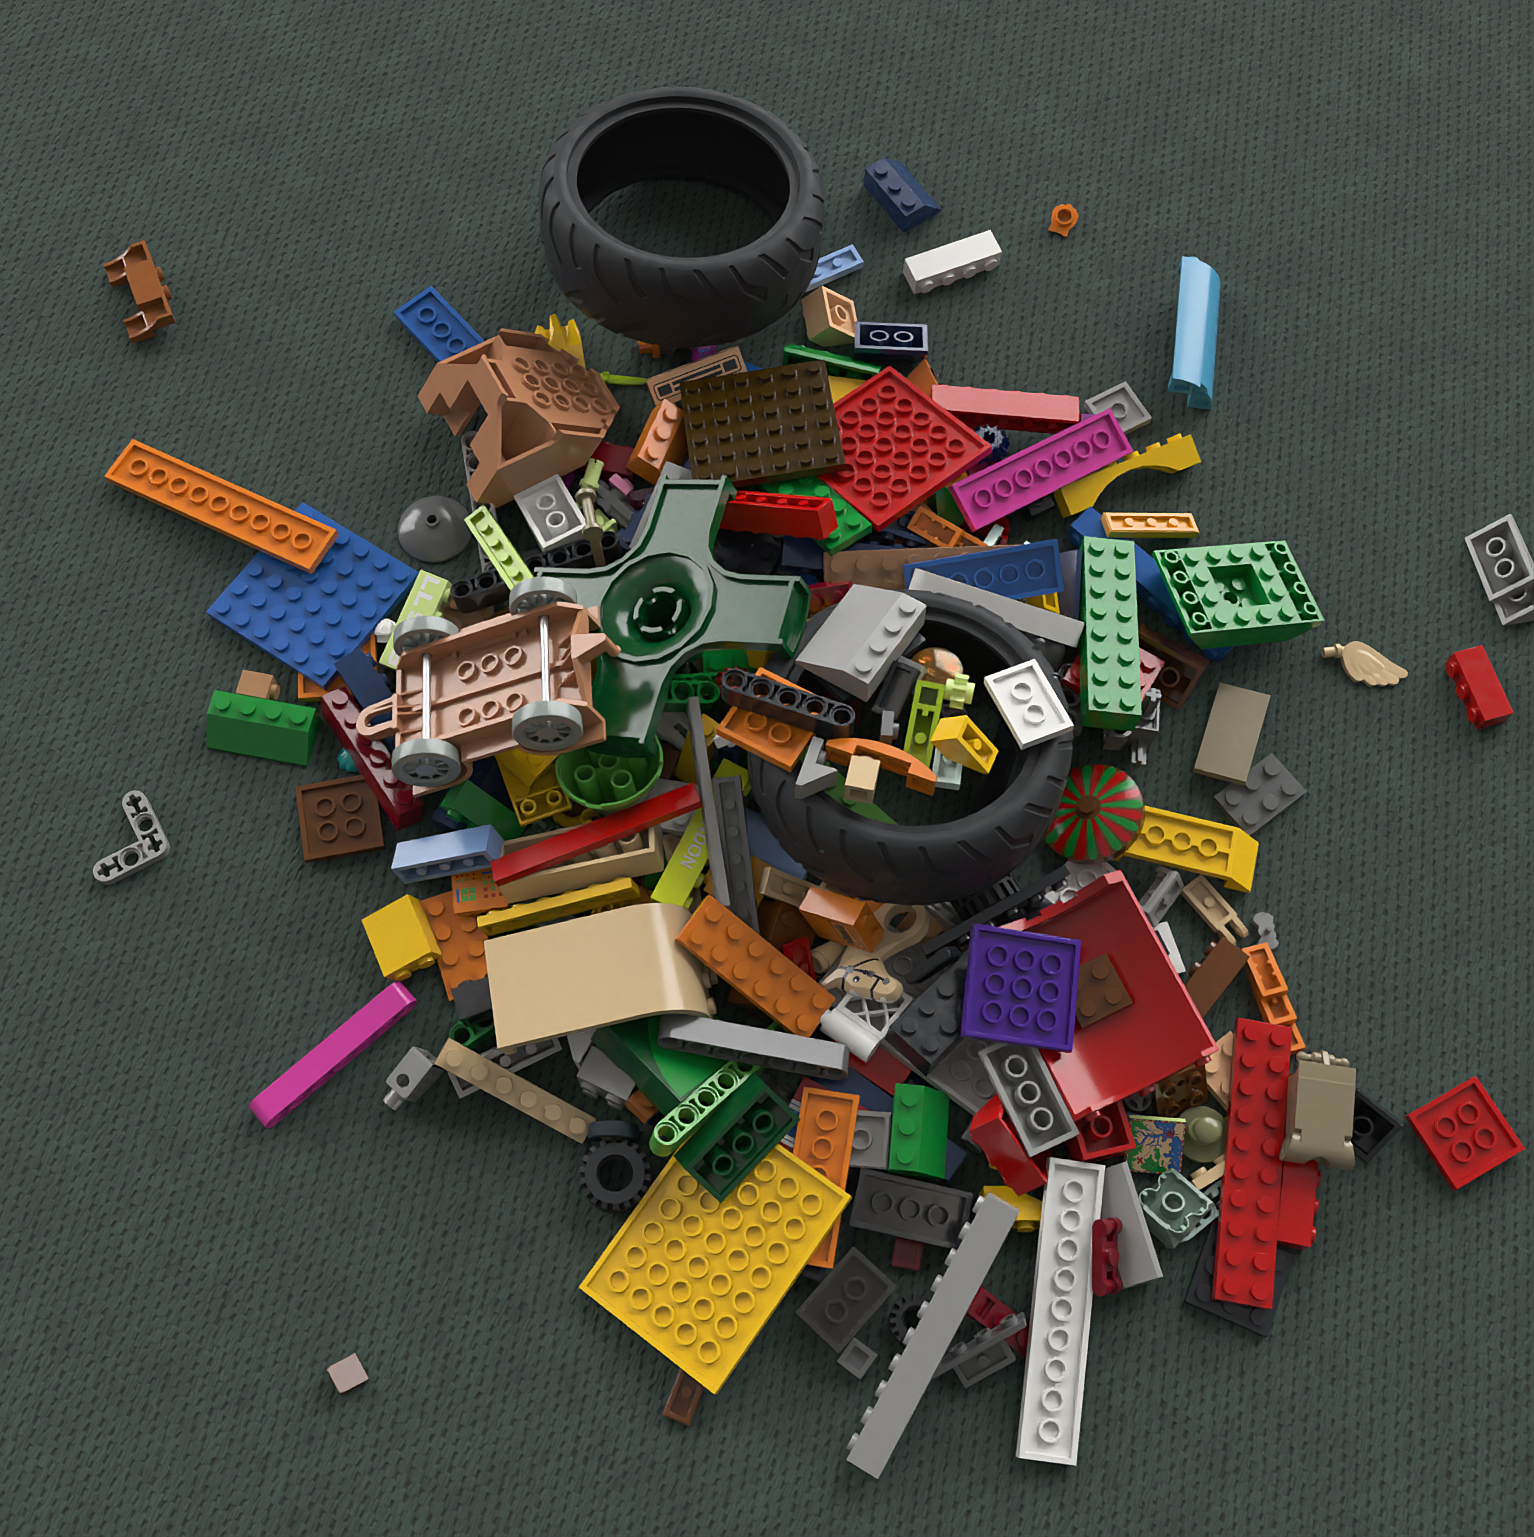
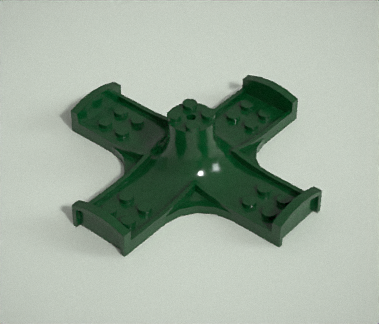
[534,475,811,758]

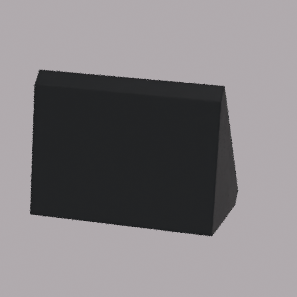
[1350,1087,1404,1163]

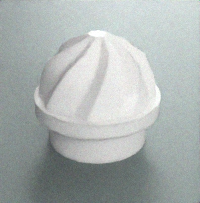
[374,619,396,643]

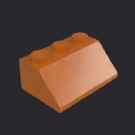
[626,399,688,486]

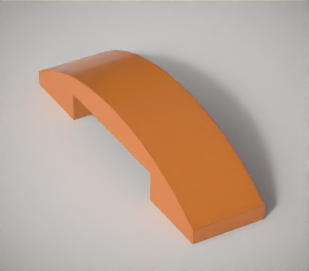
[826,738,937,796]

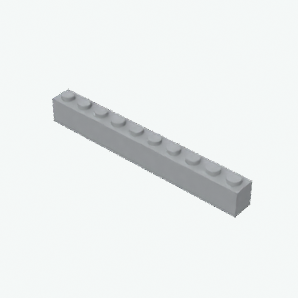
[846,1192,1020,1479]

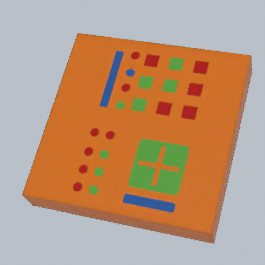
[451,868,509,917]

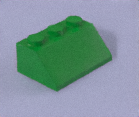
[887,1083,950,1180]

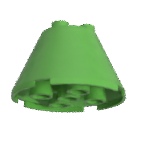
[555,735,663,816]

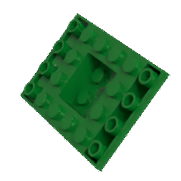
[1152,540,1324,649]

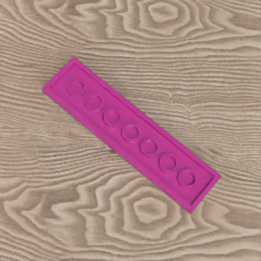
[948,408,1133,532]

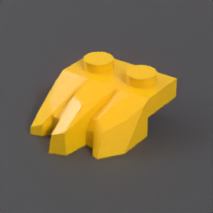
[534,314,586,369]

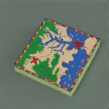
[1124,1115,1186,1174]

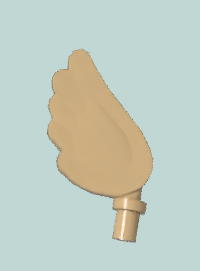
[1321,641,1408,687]

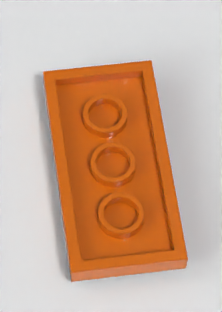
[420,891,489,1003]

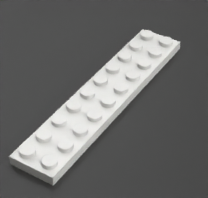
[1016,1157,1105,1465]

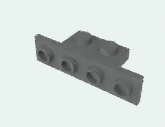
[931,1312,1027,1388]

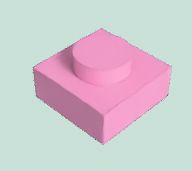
[609,473,634,504]

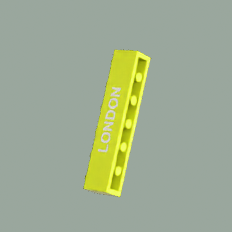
[649,758,751,909]

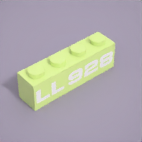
[379,570,453,672]

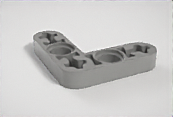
[93,790,170,885]

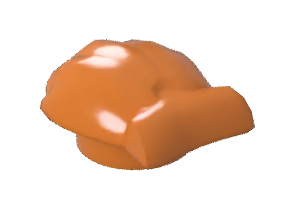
[1048,204,1079,237]

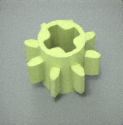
[943,673,975,710]

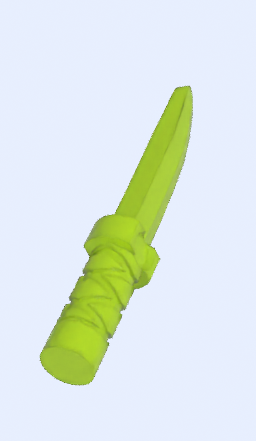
[599,371,647,386]

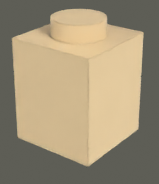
[844,755,880,804]

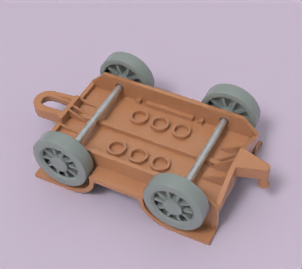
[356,577,621,797]

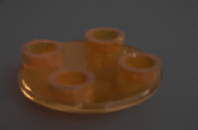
[911,648,963,686]

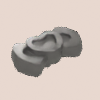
[1251,912,1279,951]

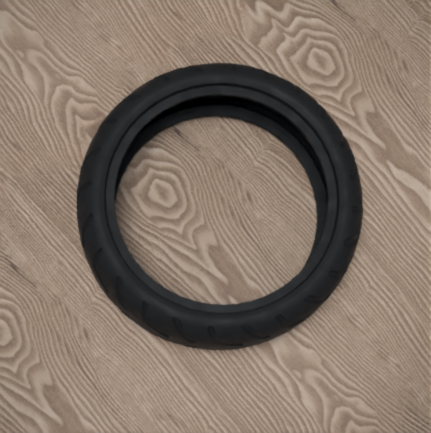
[539,87,825,348]
[747,589,1073,906]

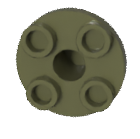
[1178,1106,1226,1163]

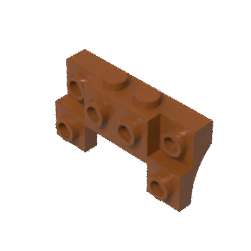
[103,240,176,344]

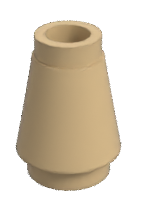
[811,940,846,974]

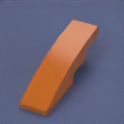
[907,505,988,547]
[1241,942,1306,1055]

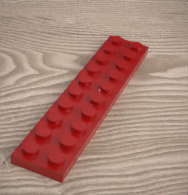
[1212,1018,1292,1310]

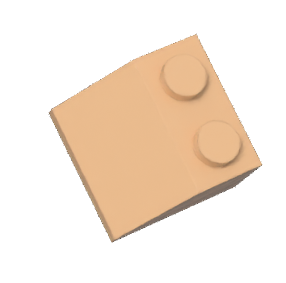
[801,286,857,347]

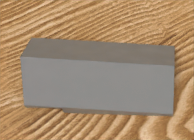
[1465,514,1534,626]

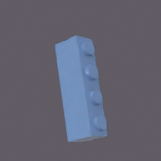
[391,824,504,884]

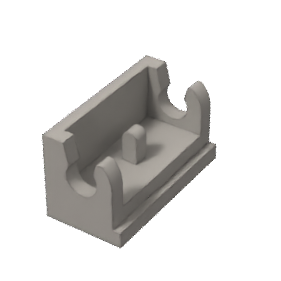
[1139,866,1184,927]

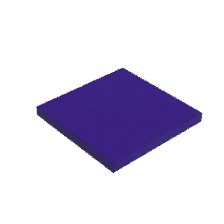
[960,923,1081,1053]

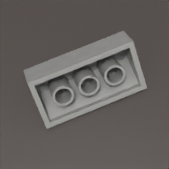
[978,1043,1080,1158]
[1100,1162,1163,1290]

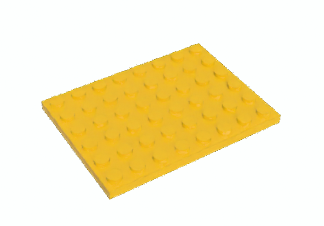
[579,1105,852,1395]

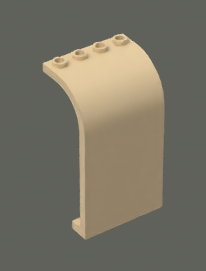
[484,903,717,1055]

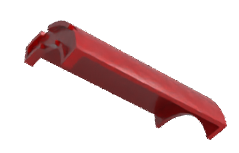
[1000,870,1219,1122]

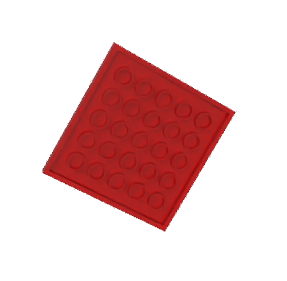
[816,366,992,533]

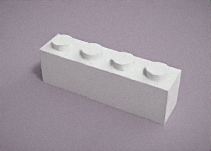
[903,230,1002,294]

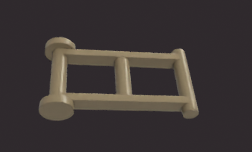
[575,488,606,568]

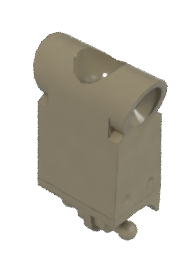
[1279,1050,1356,1171]

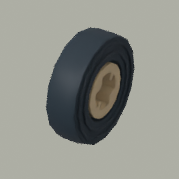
[588,1120,639,1143]

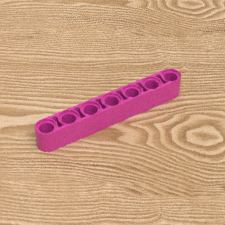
[249,981,417,1129]

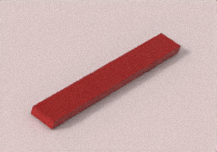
[490,782,703,887]

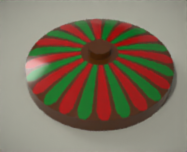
[1044,764,1145,865]

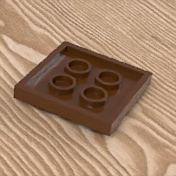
[295,775,386,864]

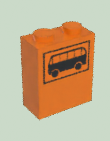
[799,886,884,953]

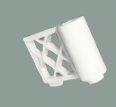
[820,992,913,1063]

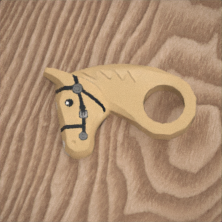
[821,903,930,1004]

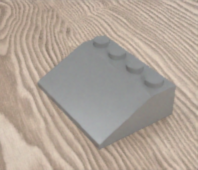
[795,584,927,702]

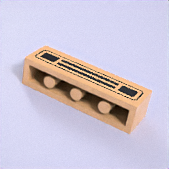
[647,344,747,406]

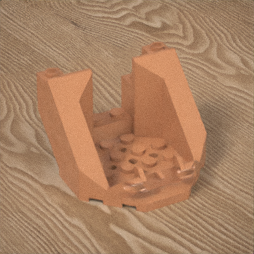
[418,328,620,508]

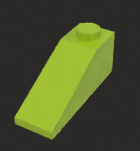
[903,680,946,768]

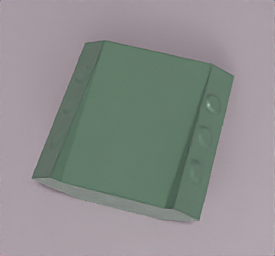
[1139,1167,1214,1249]

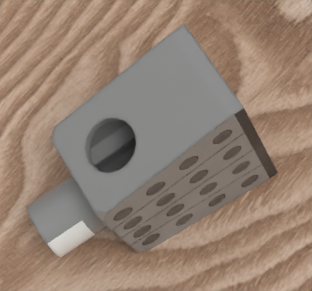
[383,1046,446,1110]

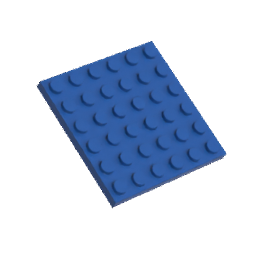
[206,502,419,691]

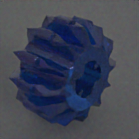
[974,423,1010,467]

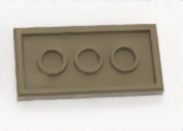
[1193,683,1271,786]

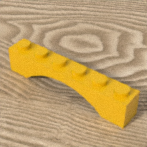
[1053,433,1201,518]

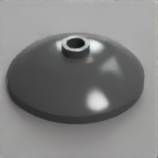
[398,496,472,564]

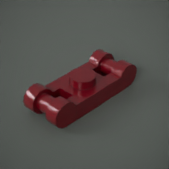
[1092,1217,1123,1297]

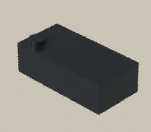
[849,1168,973,1250]

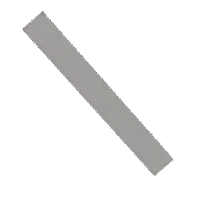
[686,696,730,910]

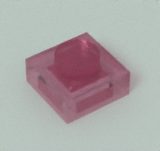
[630,487,654,511]

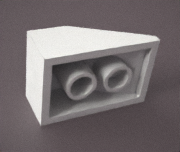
[514,474,586,552]

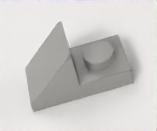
[795,736,837,800]

